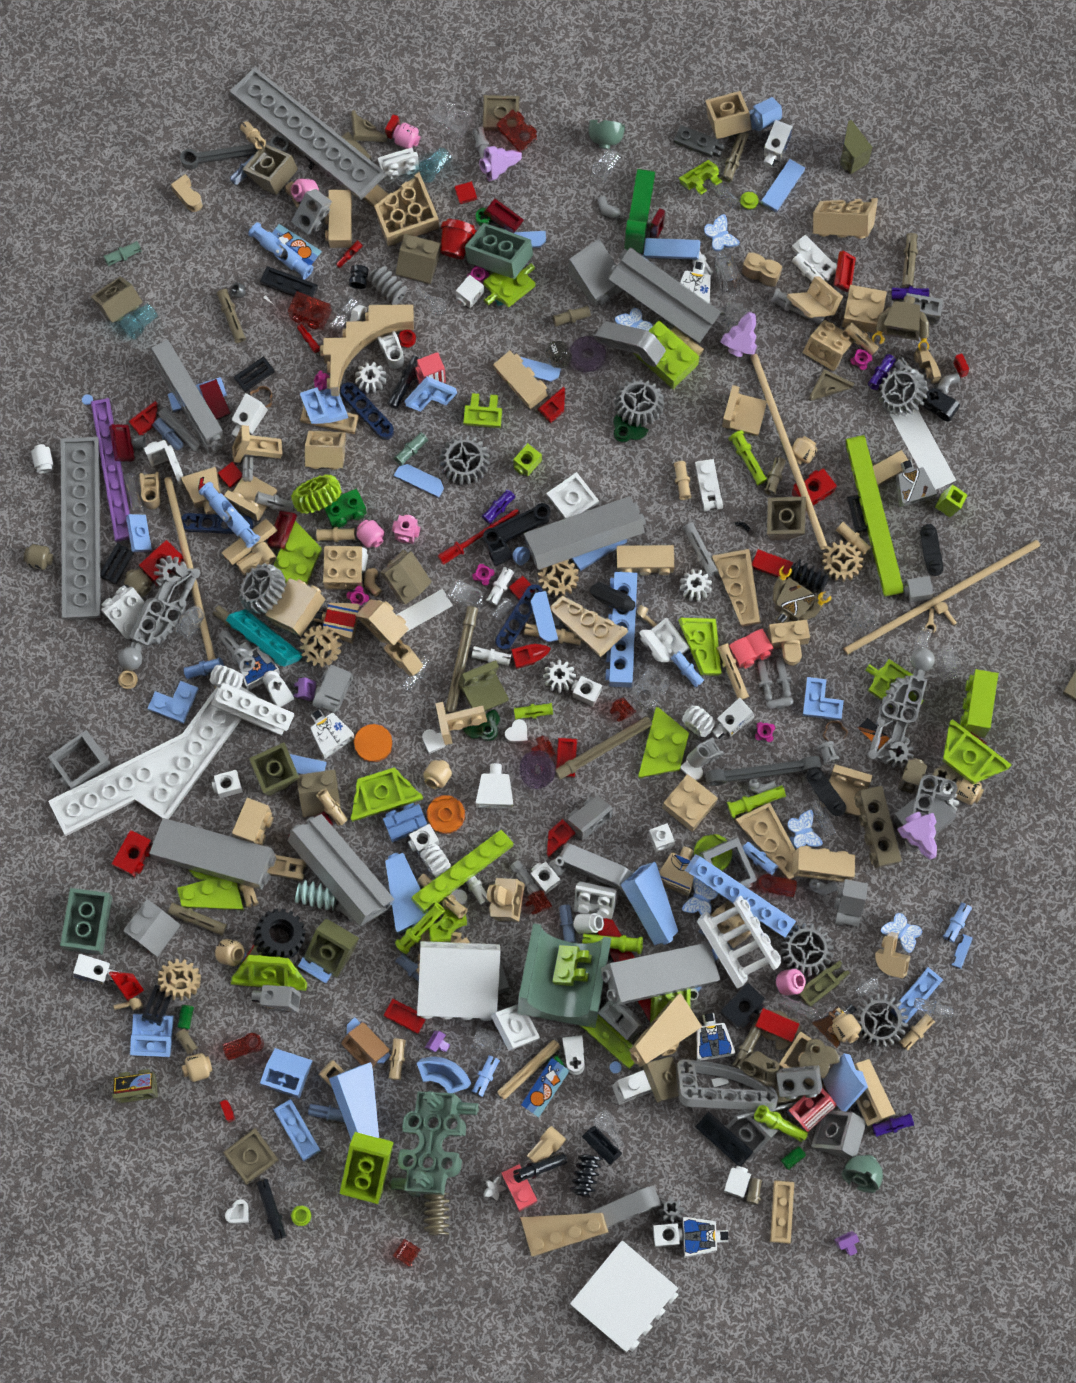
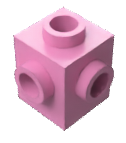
[392,515,420,544]

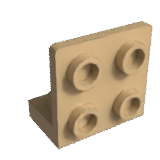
[787,276,843,318]
[802,320,855,371]
[722,385,767,436]
[224,476,277,521]
[323,546,363,589]
[823,764,872,816]

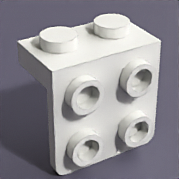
[378,147,419,180]
[144,440,184,485]
[100,585,153,639]
[639,618,690,662]

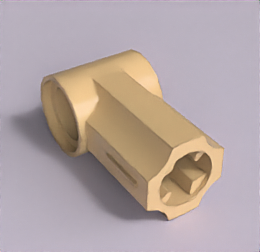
[236,542,276,577]
[527,1126,566,1163]

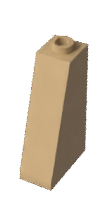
[629,993,702,1067]

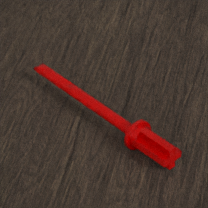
[437,509,519,565]

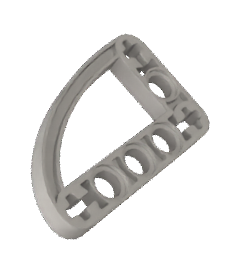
[676,1059,778,1111]

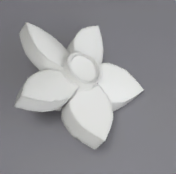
[484,1177,506,1200]

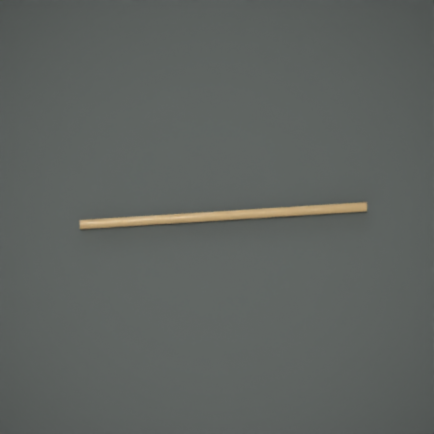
[751,354,828,550]
[164,477,217,689]
[844,540,1040,655]

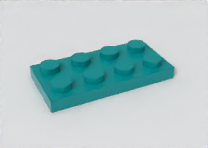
[226,609,303,667]

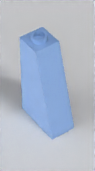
[385,853,429,935]
[621,862,678,945]
[329,1062,379,1140]

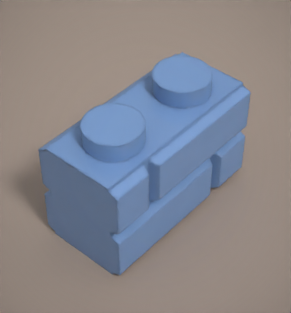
[383,803,427,843]

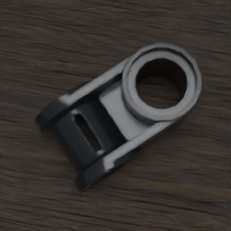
[923,388,960,422]

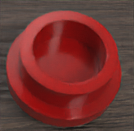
[398,329,416,348]

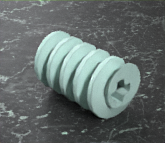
[295,880,337,911]

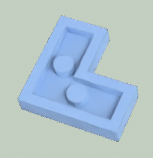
[405,376,457,412]
[803,677,844,721]
[148,681,199,724]

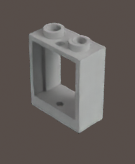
[48,730,111,789]
[700,837,757,896]

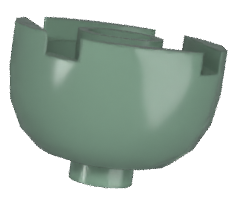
[588,120,625,149]
[841,1155,883,1193]

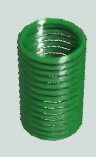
[177,1005,194,1030]
[781,1146,806,1170]

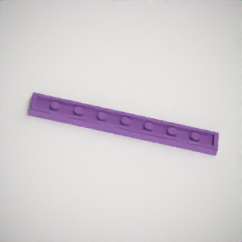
[91,398,130,542]

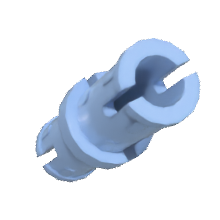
[670,651,704,688]
[742,842,778,875]
[943,902,972,943]
[471,1055,500,1097]

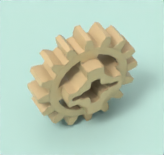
[822,540,863,582]
[538,559,579,598]
[300,625,342,667]
[157,959,201,1001]

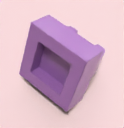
[294,677,316,701]
[425,1031,450,1052]
[834,1231,860,1256]

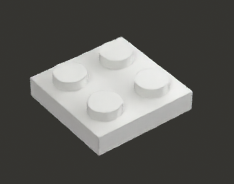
[546,472,599,519]
[491,1004,540,1051]

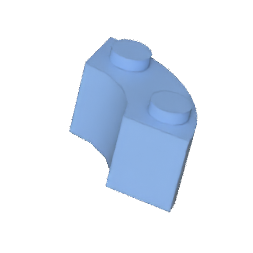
[749,97,782,131]
[417,1057,471,1093]

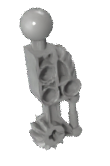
[118,556,200,671]
[867,648,935,768]

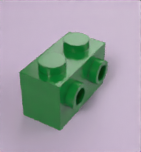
[323,488,367,528]

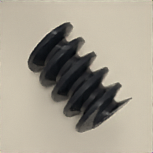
[787,559,829,594]
[570,1154,603,1199]

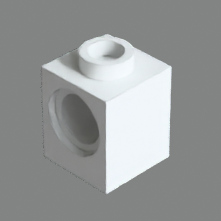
[456,275,484,308]
[571,676,602,707]
[212,770,243,798]
[648,823,675,853]
[408,824,439,855]
[530,862,560,895]
[723,1166,751,1199]
[653,1223,683,1247]

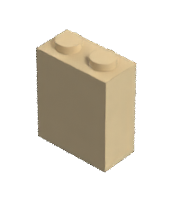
[265,578,326,637]

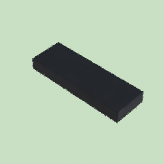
[260,266,318,303]
[695,1111,753,1167]

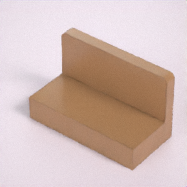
[341,1022,389,1068]

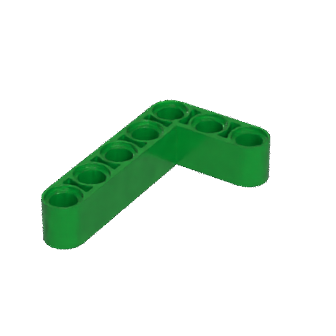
[624,169,655,254]

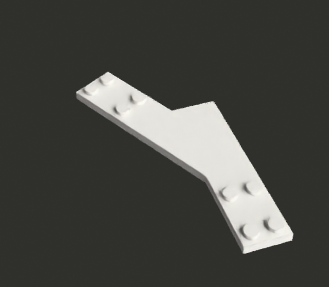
[48,686,257,836]

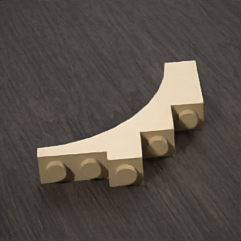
[320,305,414,396]

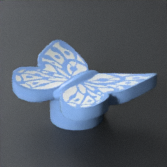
[704,214,740,251]
[615,308,653,331]
[788,810,823,849]
[682,877,718,915]
[880,913,922,953]

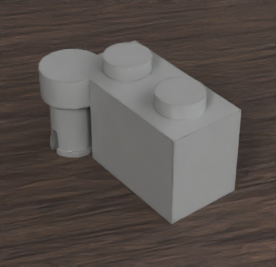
[312,665,353,713]
[834,879,868,927]

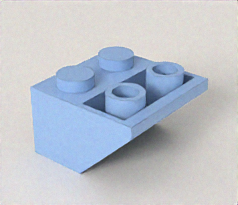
[260,1048,313,1099]

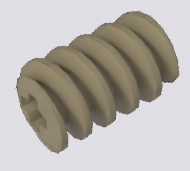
[424,1193,450,1235]

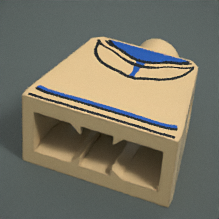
[659,846,694,897]

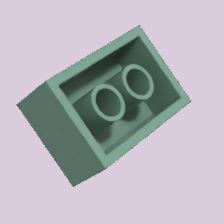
[465,223,533,279]
[60,888,113,955]

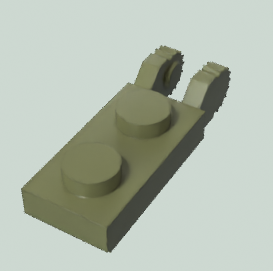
[797,960,850,1008]

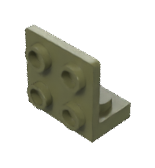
[458,660,509,711]

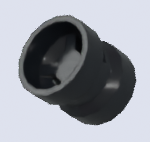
[348,265,369,289]

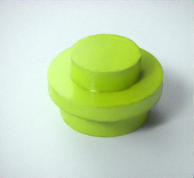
[740,192,758,210]
[291,1206,311,1226]

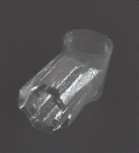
[591,149,621,186]

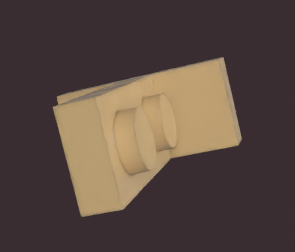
[232,425,283,463]
[435,702,487,745]

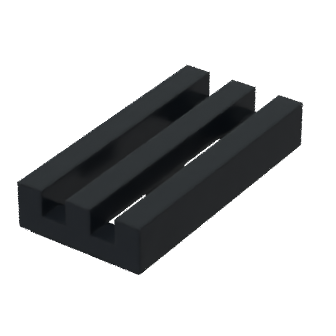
[234,356,275,393]
[847,495,868,533]
[100,543,135,585]
[142,985,172,1026]
[582,1126,622,1165]

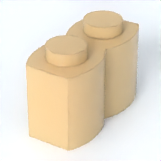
[742,253,782,287]
[384,639,423,676]

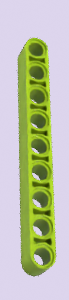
[845,435,904,597]

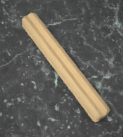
[498,1040,560,1099]

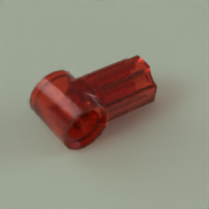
[756,874,797,898]
[223,1033,264,1061]

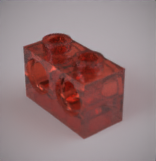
[496,109,537,153]
[288,291,332,330]

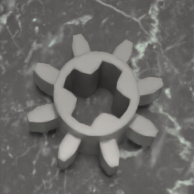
[659,1197,685,1224]

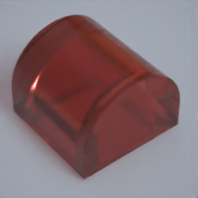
[393,1239,421,1267]

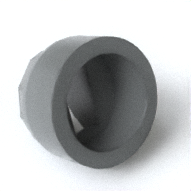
[230,282,246,298]
[131,435,146,450]

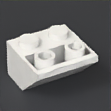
[574,882,618,919]

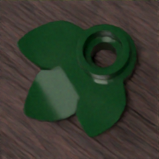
[613,414,649,443]
[463,709,500,741]

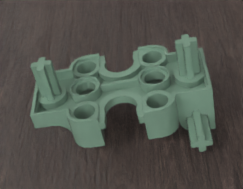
[391,1091,479,1197]

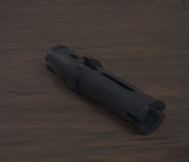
[387,355,421,409]
[513,1152,567,1183]
[256,1179,287,1241]

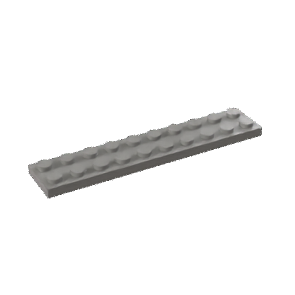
[230,67,386,200]
[61,437,101,620]

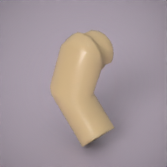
[364,568,382,597]

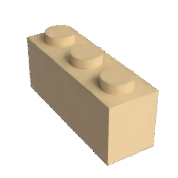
[325,190,352,248]
[493,351,547,410]
[616,545,674,575]
[792,846,855,882]
[854,1059,895,1126]

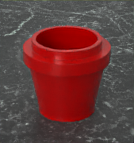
[440,219,477,259]

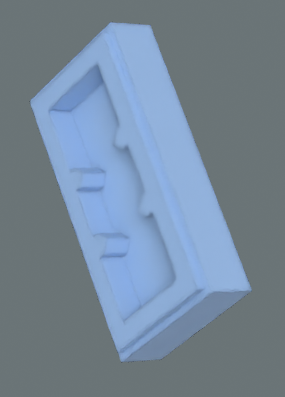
[126,514,152,552]

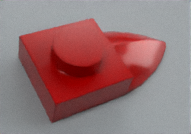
[511,644,551,669]

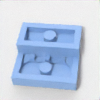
[300,387,348,424]
[130,1013,174,1057]
[822,1053,868,1112]

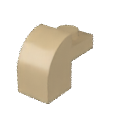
[875,932,910,979]

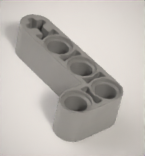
[594,321,666,367]
[905,775,957,852]
[559,843,632,897]
[587,1186,662,1228]

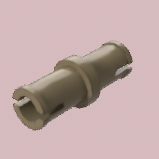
[552,305,591,327]
[764,457,786,496]

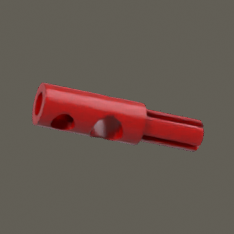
[336,240,363,268]
[297,324,320,353]

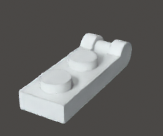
[792,235,837,282]
[695,459,723,512]

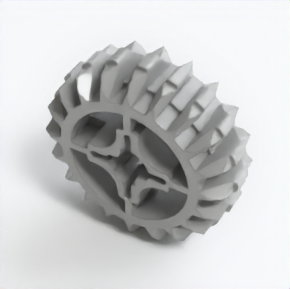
[878,366,929,417]
[614,378,664,427]
[439,435,490,486]
[237,563,287,614]
[780,923,834,976]
[855,993,908,1047]

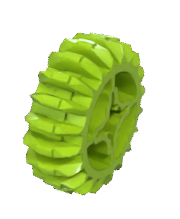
[291,474,342,514]

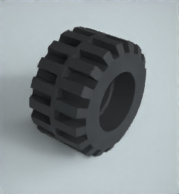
[253,908,306,959]

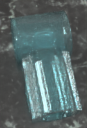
[419,147,452,183]
[119,303,158,339]

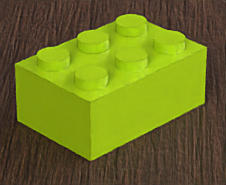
[633,321,699,389]
[960,669,999,738]
[339,1132,394,1204]

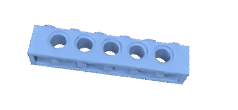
[605,572,637,688]
[684,854,796,937]

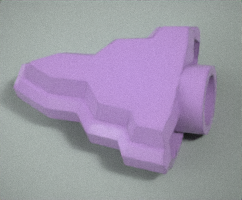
[479,146,522,182]
[720,312,757,357]
[897,812,937,860]

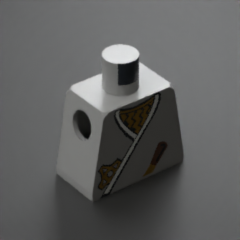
[896,460,937,508]
[252,985,301,1013]

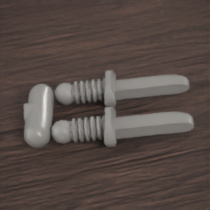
[758,656,793,709]

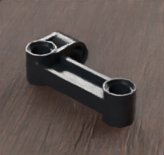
[483,503,551,566]

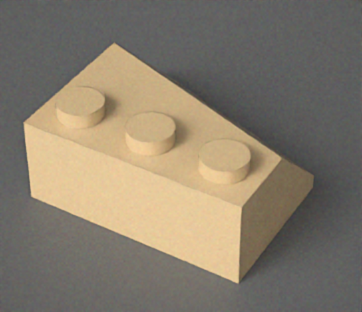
[374,172,439,246]
[813,198,878,238]

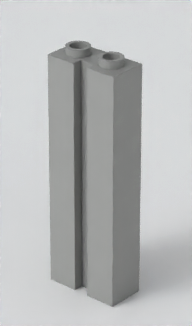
[608,247,721,343]
[151,340,224,453]
[524,496,646,570]
[287,814,394,926]
[149,818,276,890]
[601,942,720,1006]

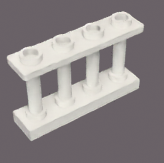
[211,683,294,736]
[697,896,781,988]

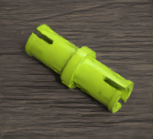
[514,703,553,720]

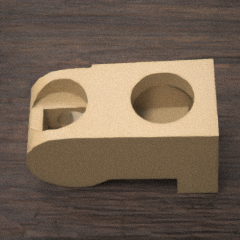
[171,174,203,212]

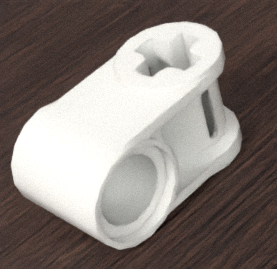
[377,331,404,369]
[263,671,294,707]
[562,1035,585,1075]

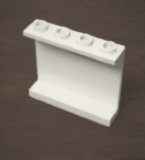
[417,941,500,1021]
[570,1241,678,1353]

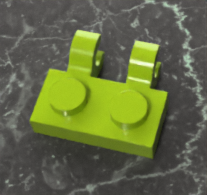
[679,160,722,195]
[463,393,502,428]
[552,945,592,986]

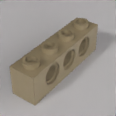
[854,786,902,869]

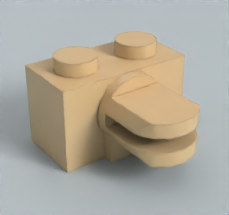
[768,620,810,665]
[487,878,525,922]

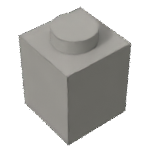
[903,576,933,603]

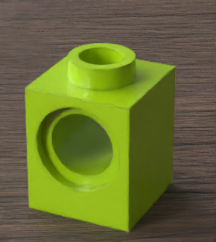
[513,443,542,477]

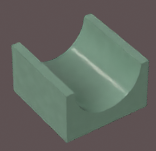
[517,924,611,1028]

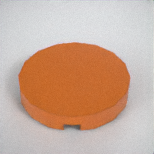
[354,724,393,762]
[427,795,465,834]

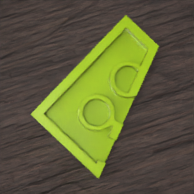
[678,618,721,676]
[177,877,244,910]

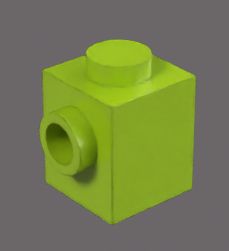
[935,484,967,517]

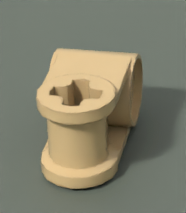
[140,472,161,509]

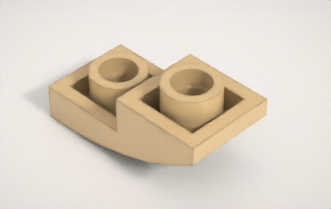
[914,344,941,384]

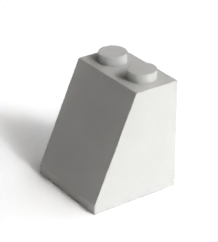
[569,239,623,307]
[892,786,956,846]

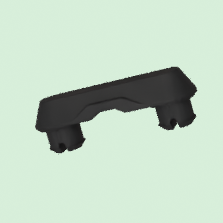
[920,524,944,576]
[590,582,635,612]
[807,768,846,816]

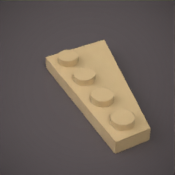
[712,549,761,627]
[550,596,628,657]
[735,802,796,880]
[520,1213,609,1257]

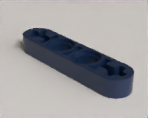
[341,382,394,440]
[181,513,254,534]
[495,584,543,650]

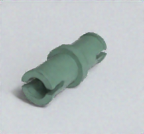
[103,241,142,267]
[394,432,428,466]

